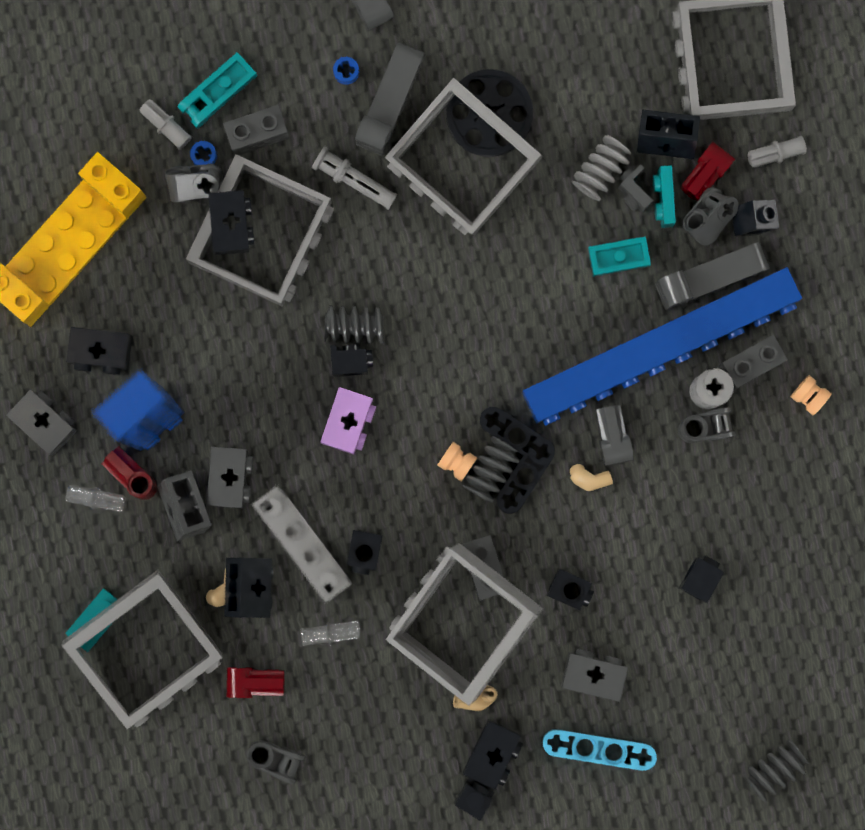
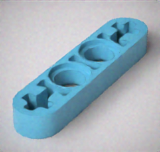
[542,729,657,771]

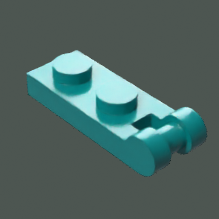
[177,52,257,129]

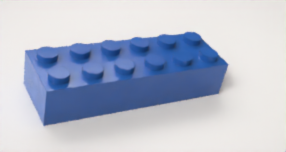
[93,371,185,451]

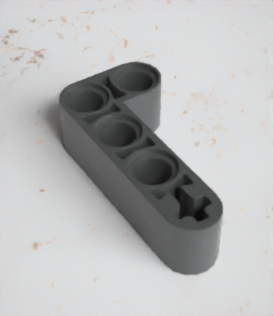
[355,42,425,156]
[655,242,770,311]

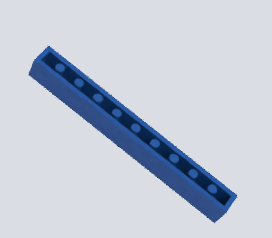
[522,267,803,426]

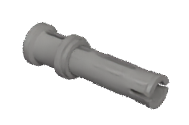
[312,146,398,210]

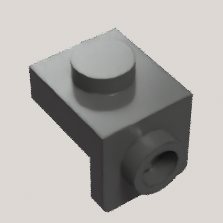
[618,164,653,213]

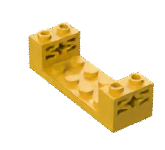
[0,152,147,327]

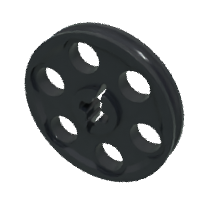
[446,69,533,157]

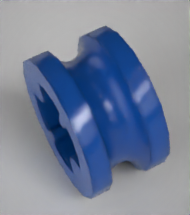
[333,57,359,85]
[190,141,217,165]

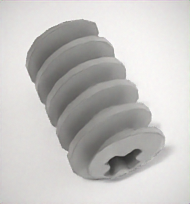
[572,135,631,201]
[689,368,734,410]

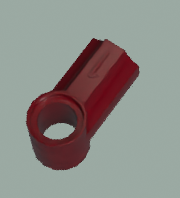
[680,141,735,202]
[102,446,157,500]
[226,667,285,698]

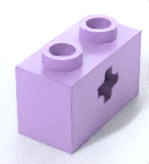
[320,387,376,455]

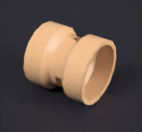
[790,375,832,415]
[437,442,477,482]

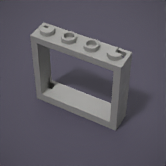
[672,0,796,120]
[385,77,543,235]
[186,154,334,307]
[252,486,353,603]
[386,543,543,706]
[62,570,223,729]

